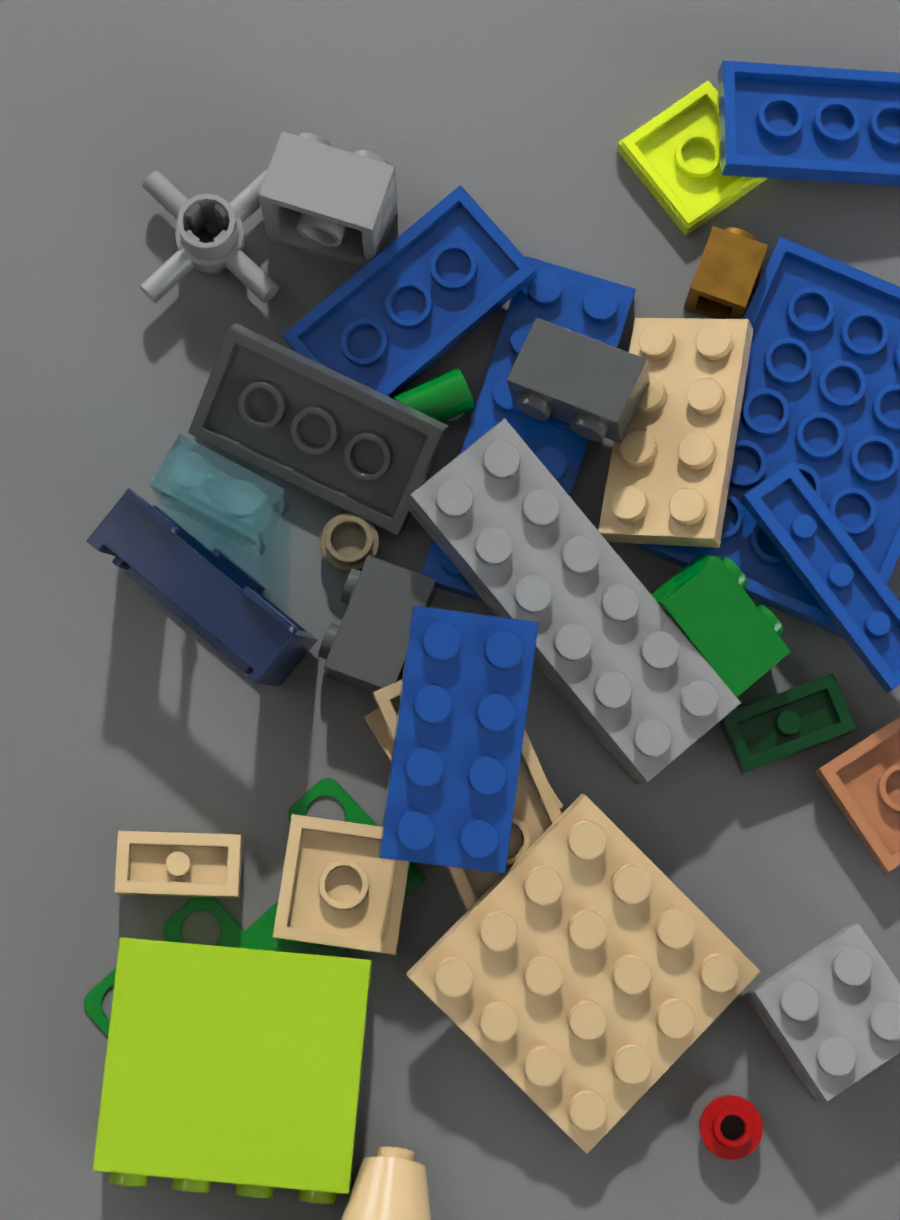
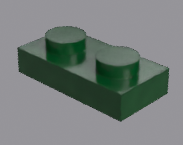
[719,673,857,775]

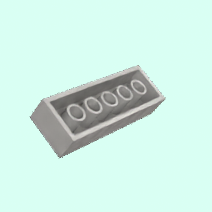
[406,418,741,784]

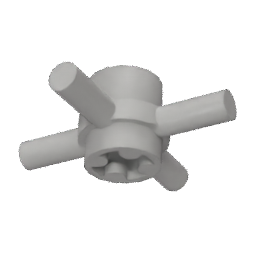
[140,170,279,303]

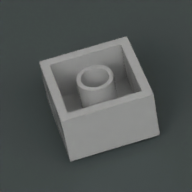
[258,131,398,269]
[744,923,900,1102]

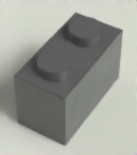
[507,317,649,443]
[318,555,436,694]

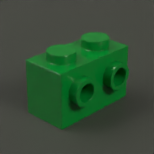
[651,554,791,697]

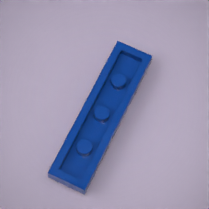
[741,462,900,694]

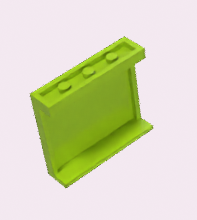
[92,937,373,1204]

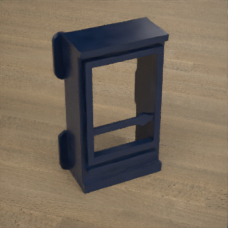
[86,488,317,686]

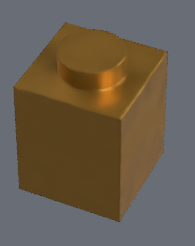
[684,226,768,319]

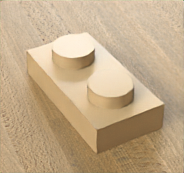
[114,831,243,898]

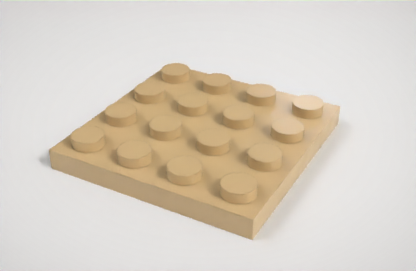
[406,794,761,1154]

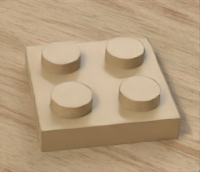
[273,814,410,956]

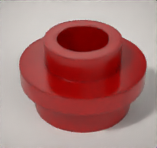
[699,1095,763,1160]

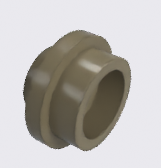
[320,513,379,573]

